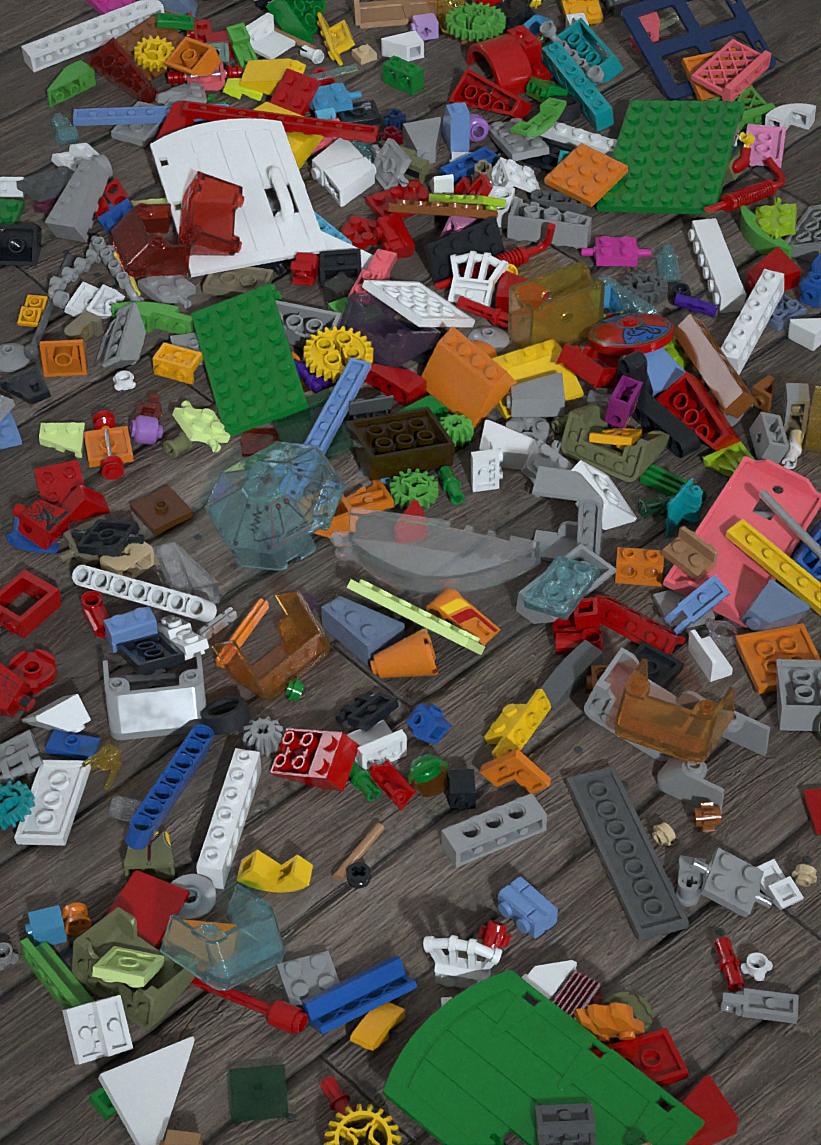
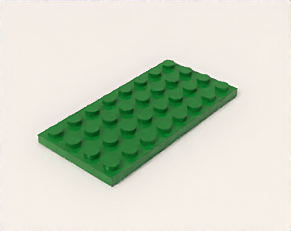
[191,284,309,437]

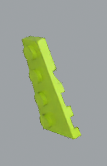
[429,194,506,211]

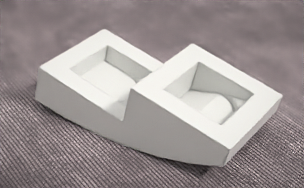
[756,859,804,910]

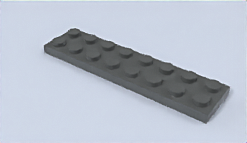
[566,766,689,941]

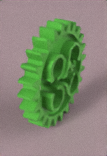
[446,2,506,42]

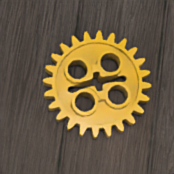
[303,326,373,383]

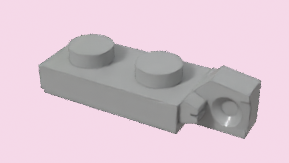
[721,988,799,1024]

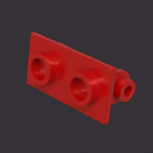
[369,759,416,811]

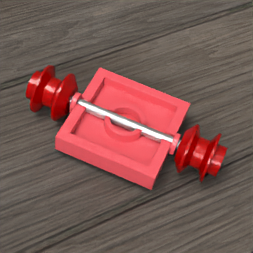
[167,62,243,91]

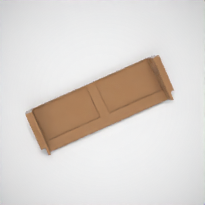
[351,0,463,29]

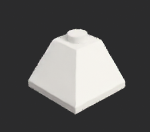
[21,694,91,734]

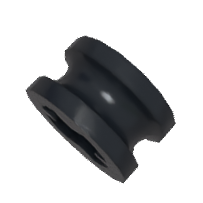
[347,862,371,889]

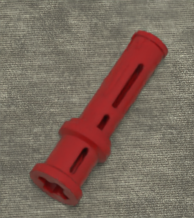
[456,296,520,333]

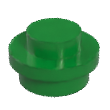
[284,678,305,702]

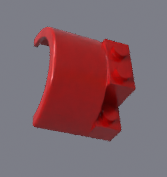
[466,25,551,95]

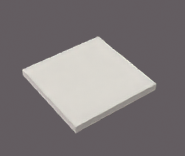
[362,280,475,327]

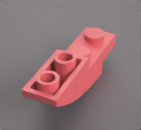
[348,249,397,304]

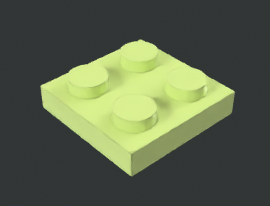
[92,946,164,988]

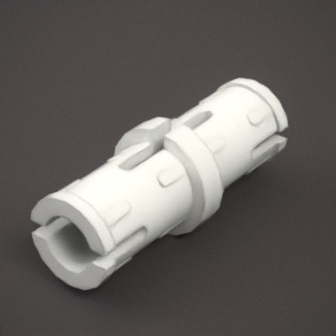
[782,429,804,469]

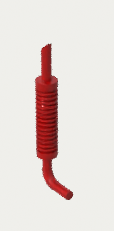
[704,157,786,213]
[434,223,556,290]

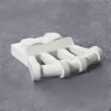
[448,251,509,307]
[423,935,502,989]

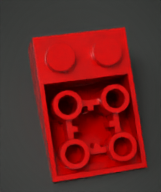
[270,728,360,791]

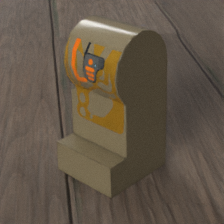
[64,310,103,341]

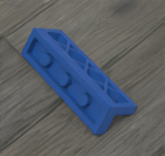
[302,955,417,1035]

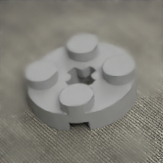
[505,417,550,443]

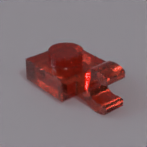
[134,393,162,421]

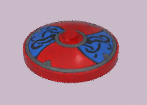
[588,313,674,356]

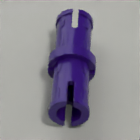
[674,293,718,318]

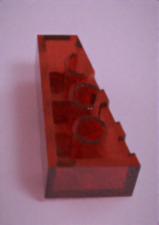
[85,37,160,104]

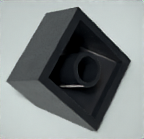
[0,224,42,266]

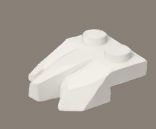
[64,282,125,319]

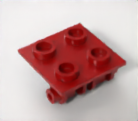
[34,460,85,507]

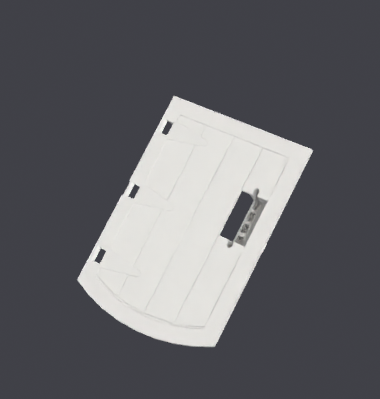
[150,118,327,277]

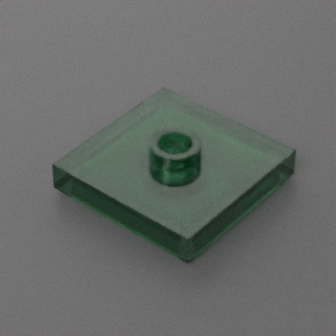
[229,1064,289,1123]

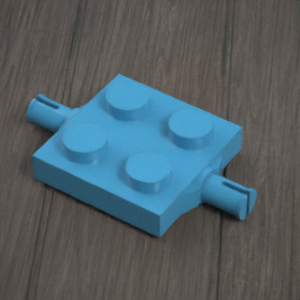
[309,83,362,113]

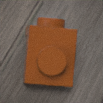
[752,375,776,413]

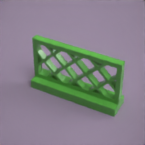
[705,87,776,133]

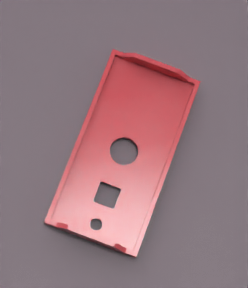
[663,456,821,628]

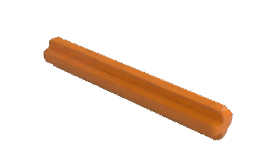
[215,598,269,669]

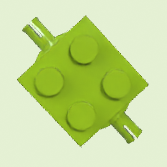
[755,197,797,240]

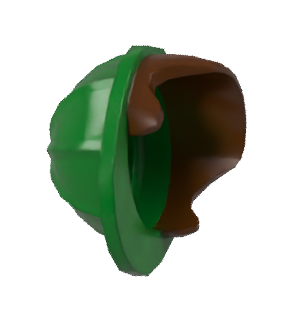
[408,754,449,797]

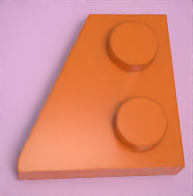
[346,480,394,517]

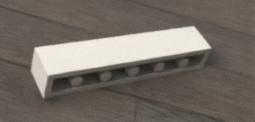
[688,218,746,313]

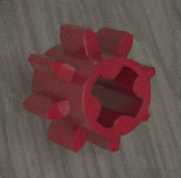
[379,126,403,144]

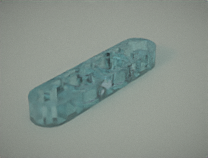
[593,275,659,315]

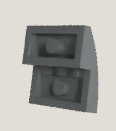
[535,1103,597,1145]

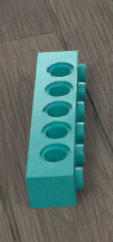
[542,40,614,132]

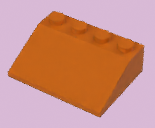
[421,326,517,429]

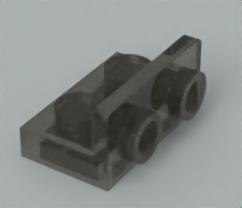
[495,0,532,18]

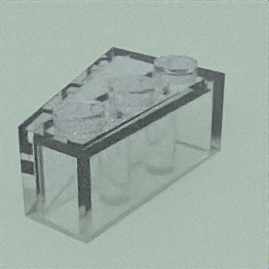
[153,542,220,606]

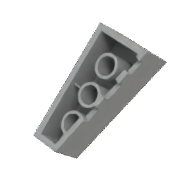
[44,159,109,242]
[507,197,592,249]
[276,300,343,350]

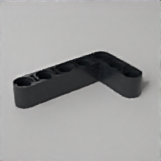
[616,350,701,458]

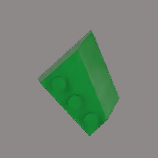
[266,0,327,44]

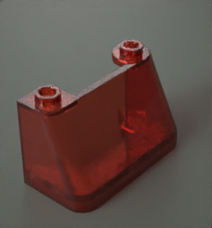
[178,171,244,256]

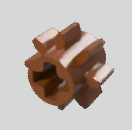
[692,801,722,833]

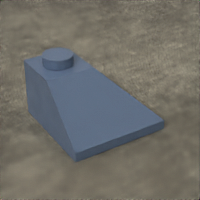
[740,579,810,632]

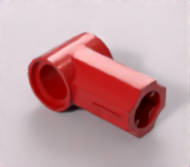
[81,591,110,639]
[556,627,603,654]

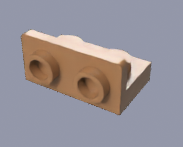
[662,526,718,582]

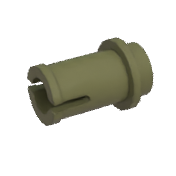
[551,414,569,434]

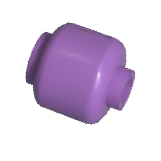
[470,114,489,142]
[130,415,163,445]

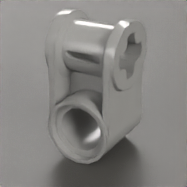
[676,855,706,907]

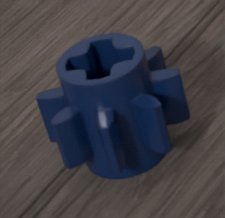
[383,108,406,131]

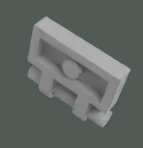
[0,730,44,785]

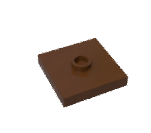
[130,486,193,535]

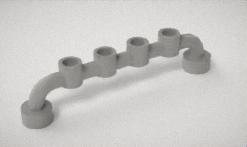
[540,21,604,84]
[89,235,145,302]
[48,243,129,309]

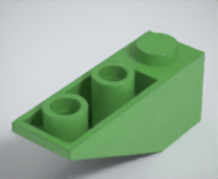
[47,60,96,107]

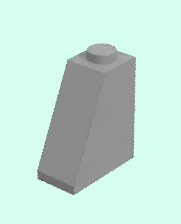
[403,117,441,164]
[506,373,565,417]

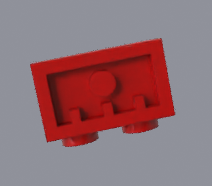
[186,12,212,43]

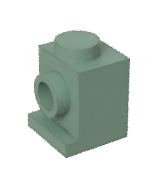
[206,41,230,62]

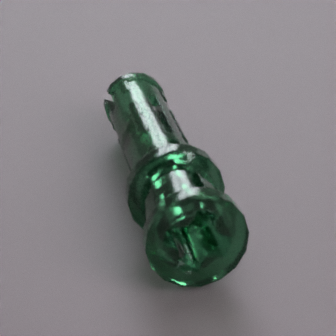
[638,487,707,519]

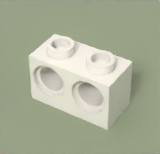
[484,186,516,228]

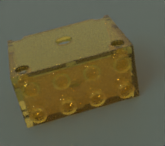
[508,260,605,349]

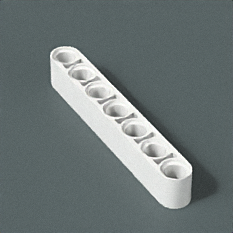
[72,565,217,622]

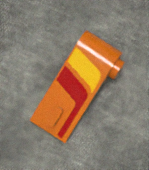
[426,588,501,646]

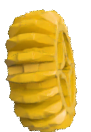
[324,1103,401,1145]

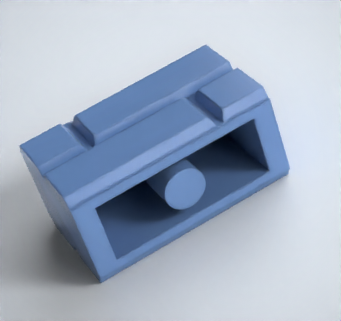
[103,606,158,653]
[498,877,558,939]

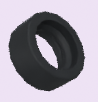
[546,95,581,121]
[201,695,251,735]

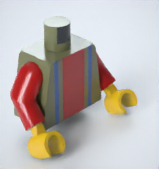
[724,132,755,182]

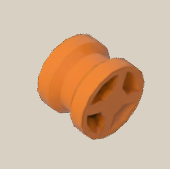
[61,903,91,936]

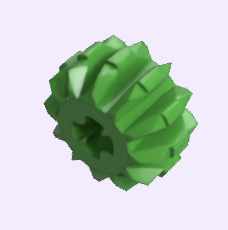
[439,413,474,448]

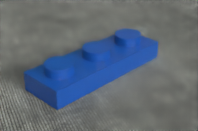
[440,146,498,182]

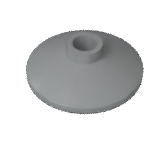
[467,326,509,354]
[0,343,30,372]
[170,874,217,920]

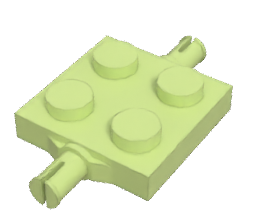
[172,401,230,452]

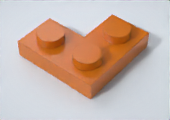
[479,749,551,794]

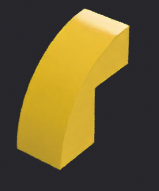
[236,850,313,893]

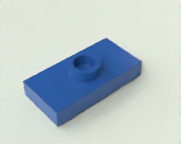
[45,730,101,762]

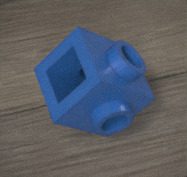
[799,271,821,309]
[406,703,451,744]

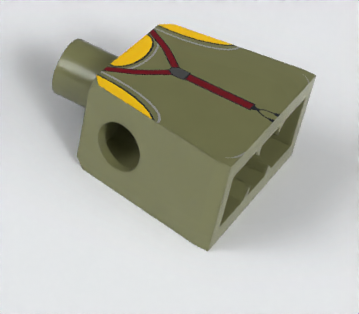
[124,829,176,882]

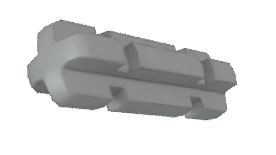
[197,607,237,640]

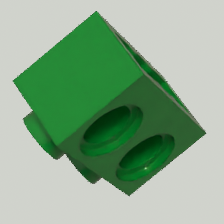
[382,55,424,96]

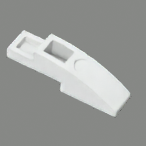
[157,615,209,660]

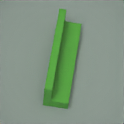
[20,938,94,1010]

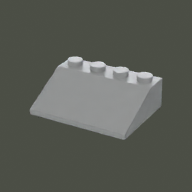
[784,204,821,262]
[776,659,821,731]

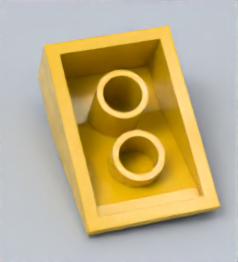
[239,58,306,96]

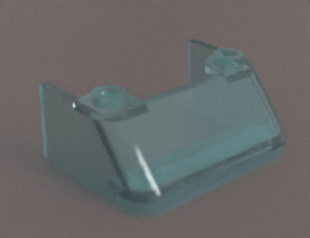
[160,884,286,991]

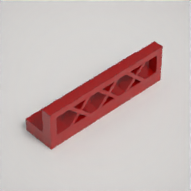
[596,595,686,656]

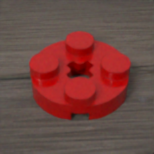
[341,216,381,250]
[8,649,58,694]

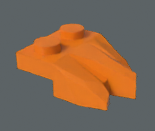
[573,1002,645,1044]

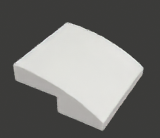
[51,143,100,171]
[62,995,133,1065]

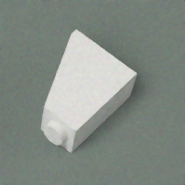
[311,138,363,186]
[323,157,376,207]
[479,420,535,470]

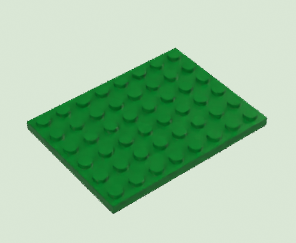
[597,100,745,215]

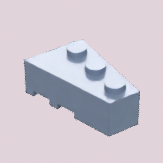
[321,596,404,666]

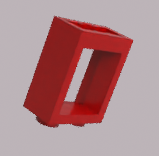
[0,569,62,639]

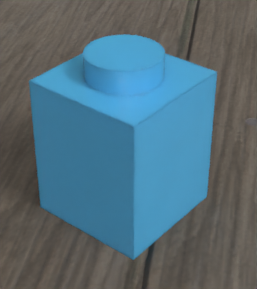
[25,905,67,947]

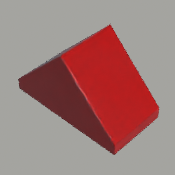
[60,484,110,523]

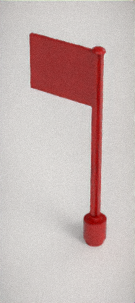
[105,870,308,1035]

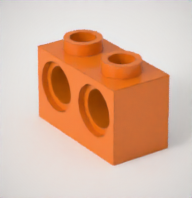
[615,547,664,587]

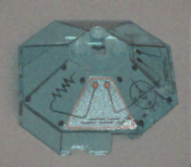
[205,441,346,571]

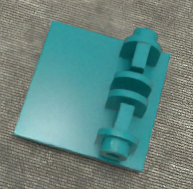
[665,478,703,538]

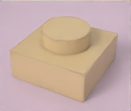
[352,44,377,65]

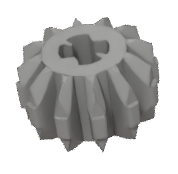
[242,716,284,757]

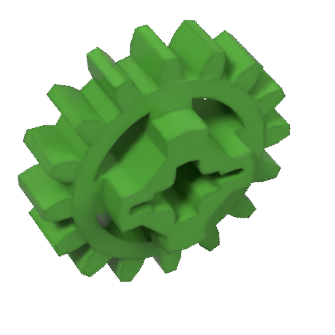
[390,469,439,509]

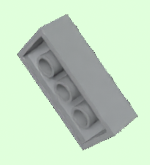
[516,544,616,624]

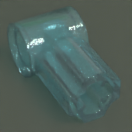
[50,113,79,146]

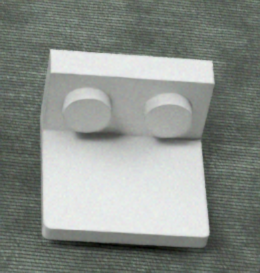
[246,13,295,59]
[492,157,540,193]
[347,720,407,772]

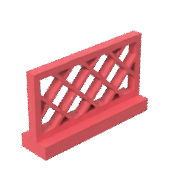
[691,39,772,101]

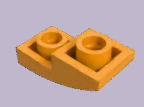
[17,295,48,327]
[350,1002,406,1051]

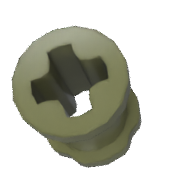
[163,432,193,459]

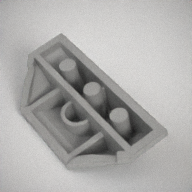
[95,302,146,368]

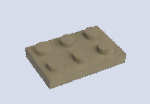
[203,267,274,298]

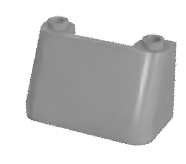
[584,647,707,762]

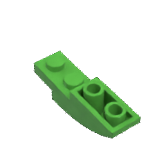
[111,302,195,335]

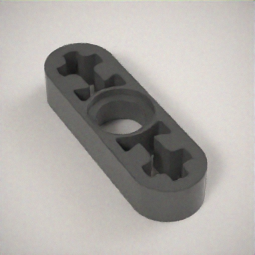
[531,189,588,213]

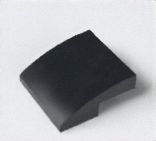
[524,137,575,172]
[320,248,362,288]

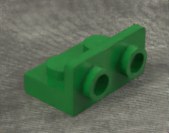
[526,76,569,103]

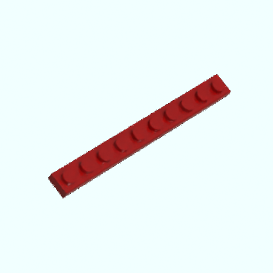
[182,101,379,143]

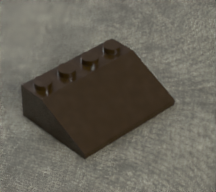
[347,407,455,481]

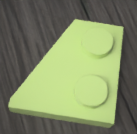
[39,422,86,458]

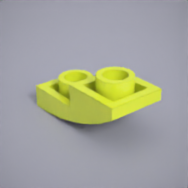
[223,78,263,101]

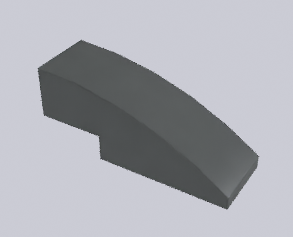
[540,640,604,711]

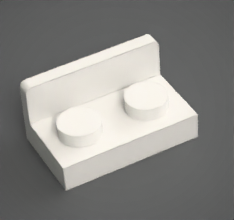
[471,441,503,492]

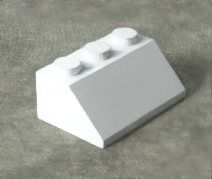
[572,460,637,530]

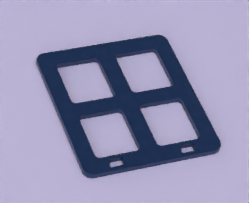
[621,0,776,101]

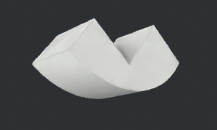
[765,103,816,130]

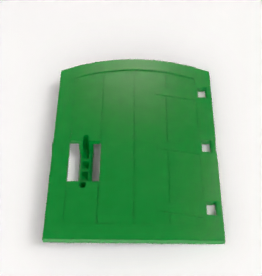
[383,969,705,1145]

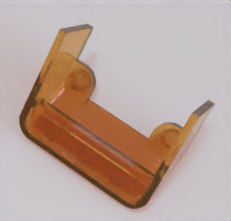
[211,589,330,700]
[614,658,735,763]

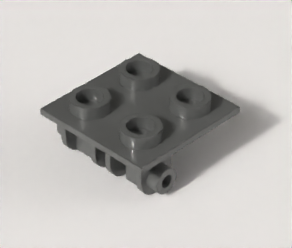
[347,395,394,421]

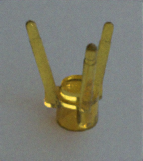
[82,744,122,792]

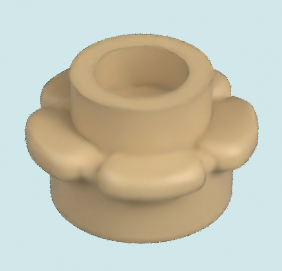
[652,822,676,847]
[792,864,817,887]

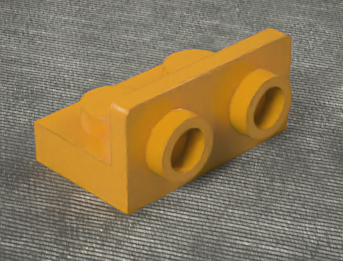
[152,342,203,384]

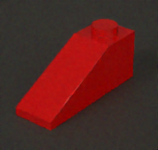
[364,363,427,407]

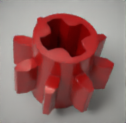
[477,920,512,949]

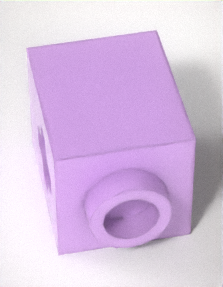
[410,13,439,40]

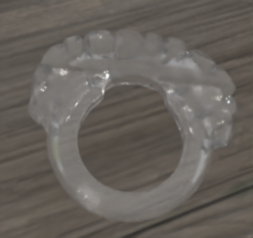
[705,618,739,650]

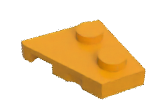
[589,428,642,449]

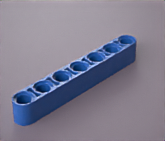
[125,724,214,850]

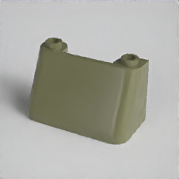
[561,403,670,482]
[72,907,199,1031]

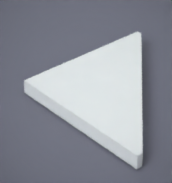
[98,1036,195,1145]

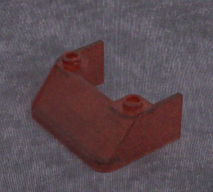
[110,203,191,277]

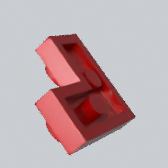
[454,173,493,196]

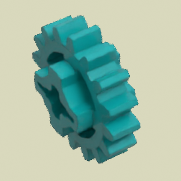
[0,781,35,831]

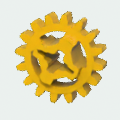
[134,36,175,72]

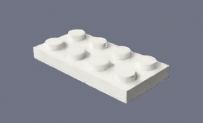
[14,760,91,846]

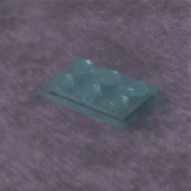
[523,555,600,620]

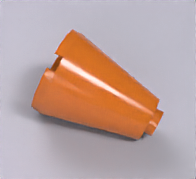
[370,628,439,678]

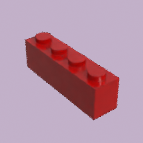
[448,68,532,120]
[656,371,742,451]

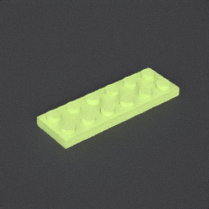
[347,579,485,655]

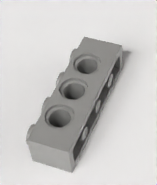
[441,793,547,868]

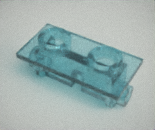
[657,244,681,282]

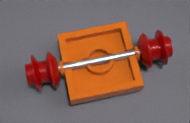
[84,410,134,480]

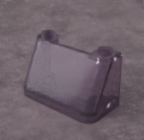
[340,294,441,368]

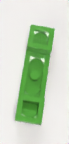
[226,23,258,73]
[510,97,566,137]
[739,205,792,259]

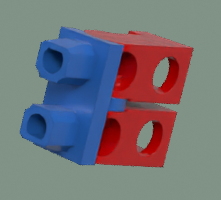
[94,178,138,235]

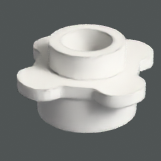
[113,371,136,391]
[740,953,773,981]

